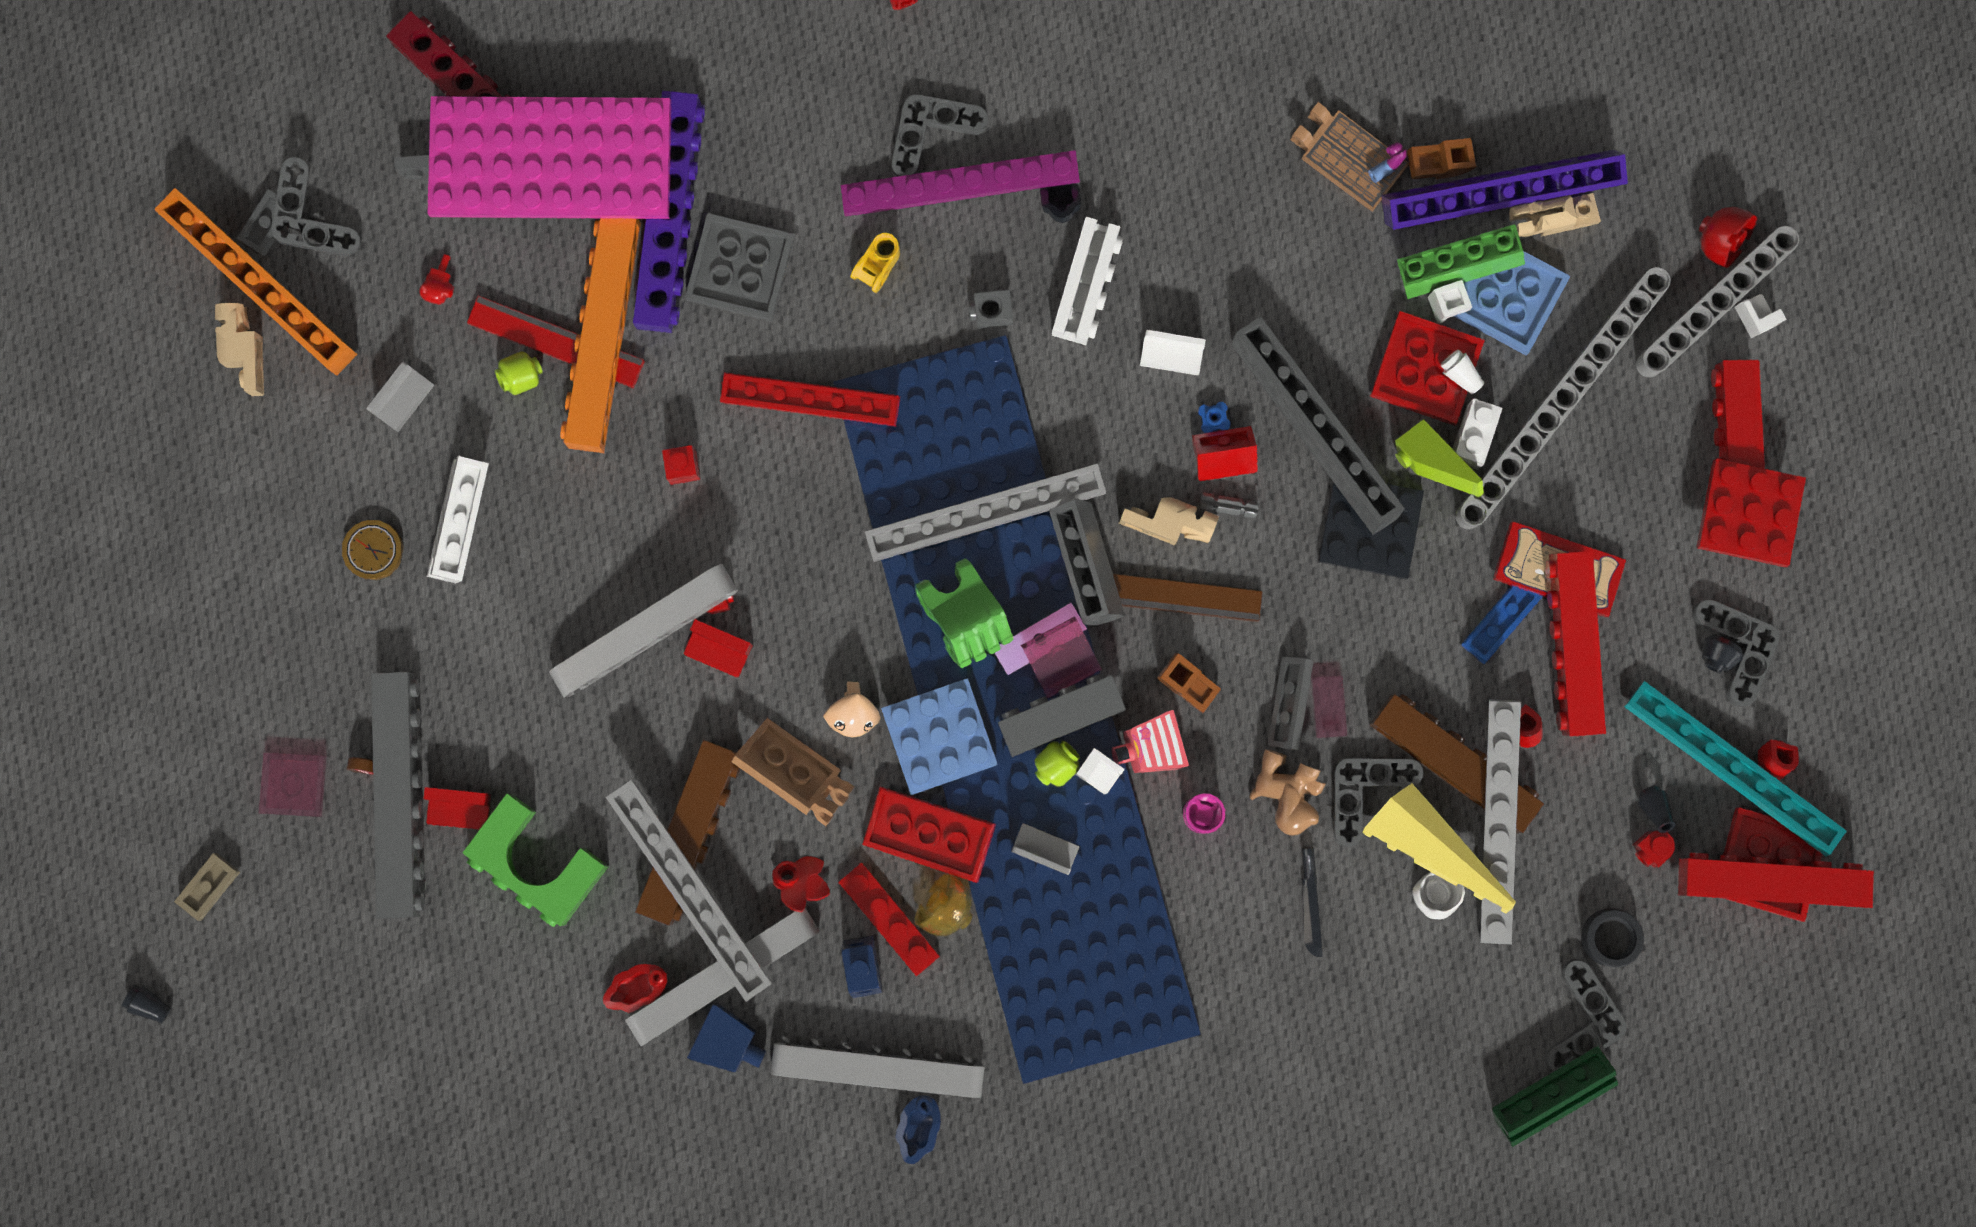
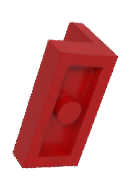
[1192,426,1258,481]
[684,619,753,677]
[423,787,491,830]

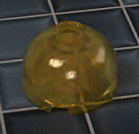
[915,874,973,937]

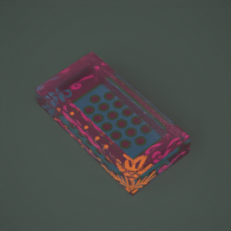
[1311,676,1347,738]

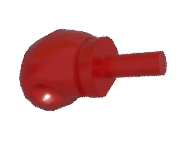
[419,254,454,305]

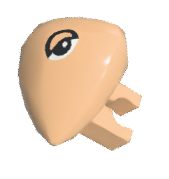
[823,682,881,738]

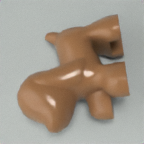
[1249,749,1325,836]

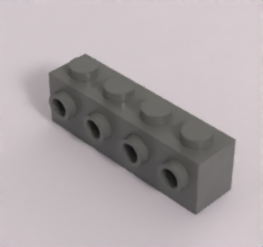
[1049,499,1125,626]
[998,673,1126,757]

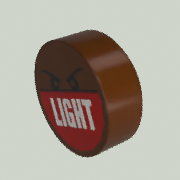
[346,757,373,775]

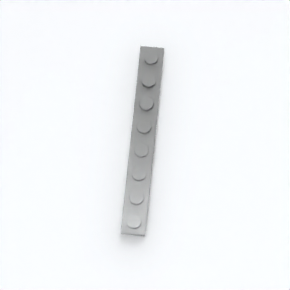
[865,464,1106,562]
[1480,699,1521,945]
[606,780,772,1002]

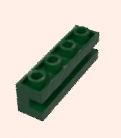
[1491,1046,1618,1147]

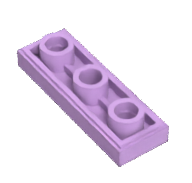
[995,603,1087,675]

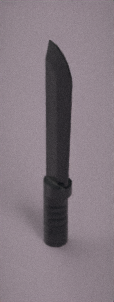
[1301,847,1323,957]

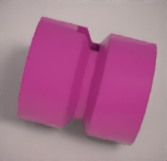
[1182,794,1225,834]

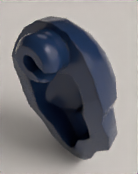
[895,1095,941,1164]

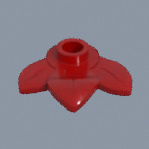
[772,856,830,912]

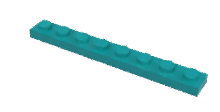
[1624,681,1846,857]

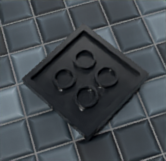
[1318,482,1424,580]

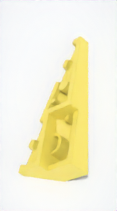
[1363,783,1516,914]

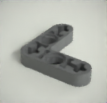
[892,94,988,177]
[271,157,361,256]
[1692,600,1779,707]
[1333,758,1423,847]
[1545,960,1626,1072]

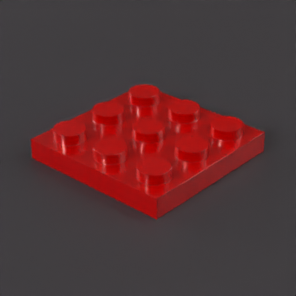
[1370,311,1485,426]
[1696,458,1806,568]
[1722,807,1823,922]

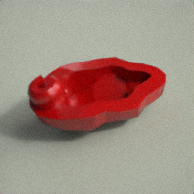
[603,964,668,1013]

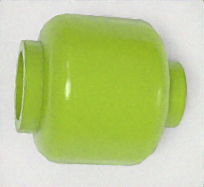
[495,351,542,395]
[1035,741,1080,786]

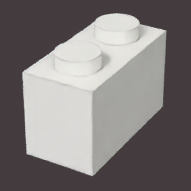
[1453,398,1502,470]

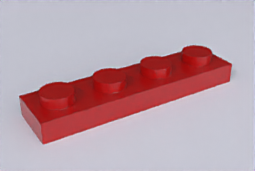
[838,862,940,976]

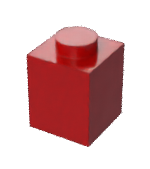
[662,445,701,485]

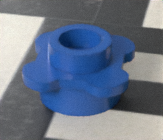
[1198,402,1231,433]

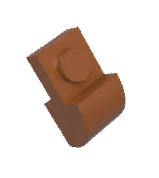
[1407,138,1476,180]
[1157,653,1221,713]

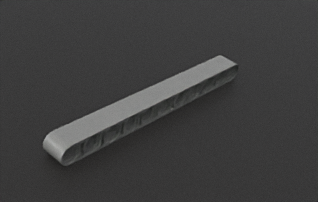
[1455,267,1671,530]

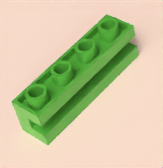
[1397,224,1525,299]

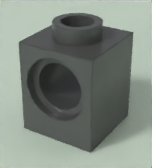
[969,289,1013,329]

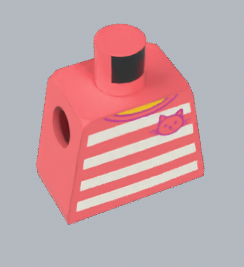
[1111,710,1189,773]

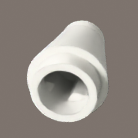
[1440,349,1485,395]

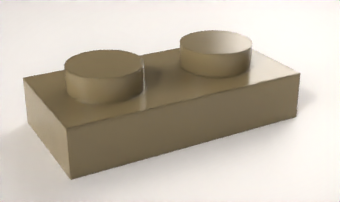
[174,853,240,921]

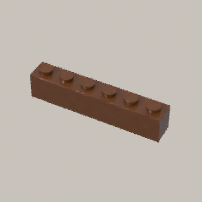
[1369,694,1544,834]
[635,740,741,926]

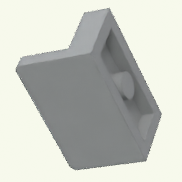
[367,361,434,432]
[1011,823,1080,875]

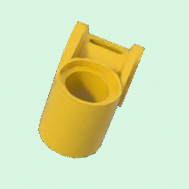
[850,233,900,293]

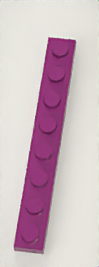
[841,150,1080,216]

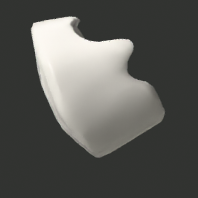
[1412,872,1465,919]

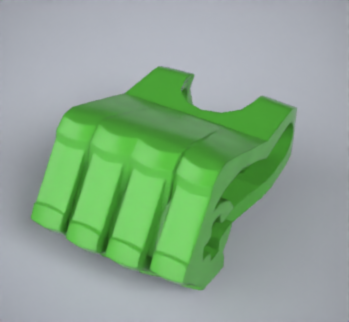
[915,559,1014,668]

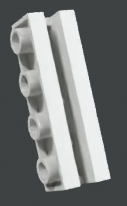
[1052,217,1124,345]
[426,456,489,583]

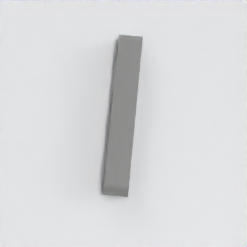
[1636,226,1799,378]
[549,564,738,698]
[625,908,820,1046]
[770,1043,985,1098]

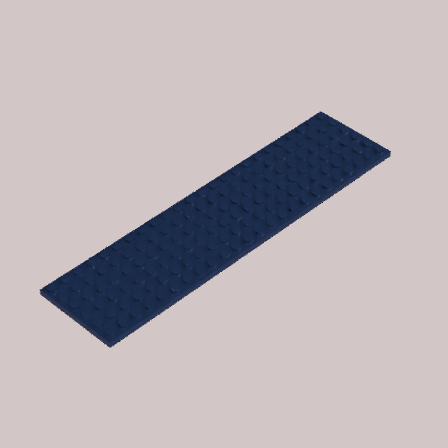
[833,335,1201,1084]

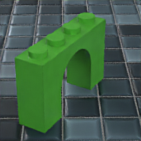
[463,794,609,927]

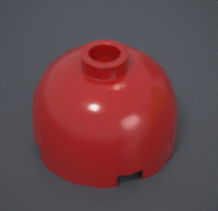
[1699,207,1757,268]

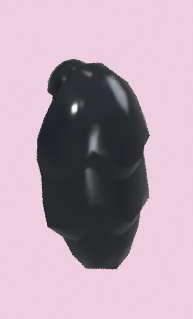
[1040,183,1081,223]

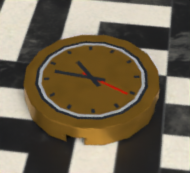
[342,520,404,580]

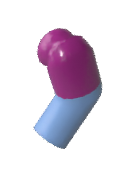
[1368,142,1407,183]

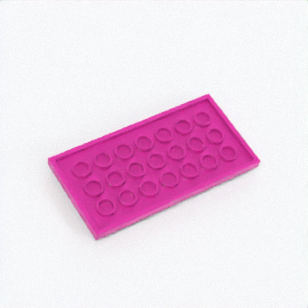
[427,96,671,219]

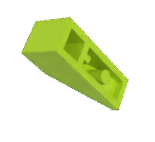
[1395,419,1484,497]

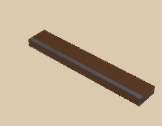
[1113,574,1262,622]

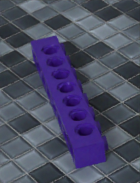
[633,91,705,333]
[1381,150,1628,230]

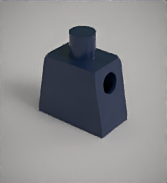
[841,935,883,998]
[687,1003,767,1072]

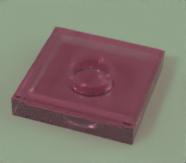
[1021,616,1101,698]
[259,753,327,817]

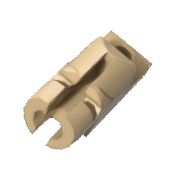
[1509,193,1601,237]
[215,303,264,396]
[1119,497,1219,545]

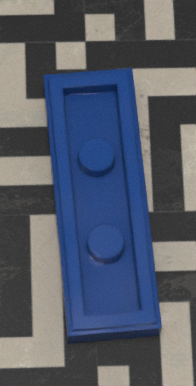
[1461,586,1543,664]

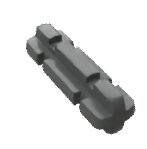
[1199,493,1259,518]

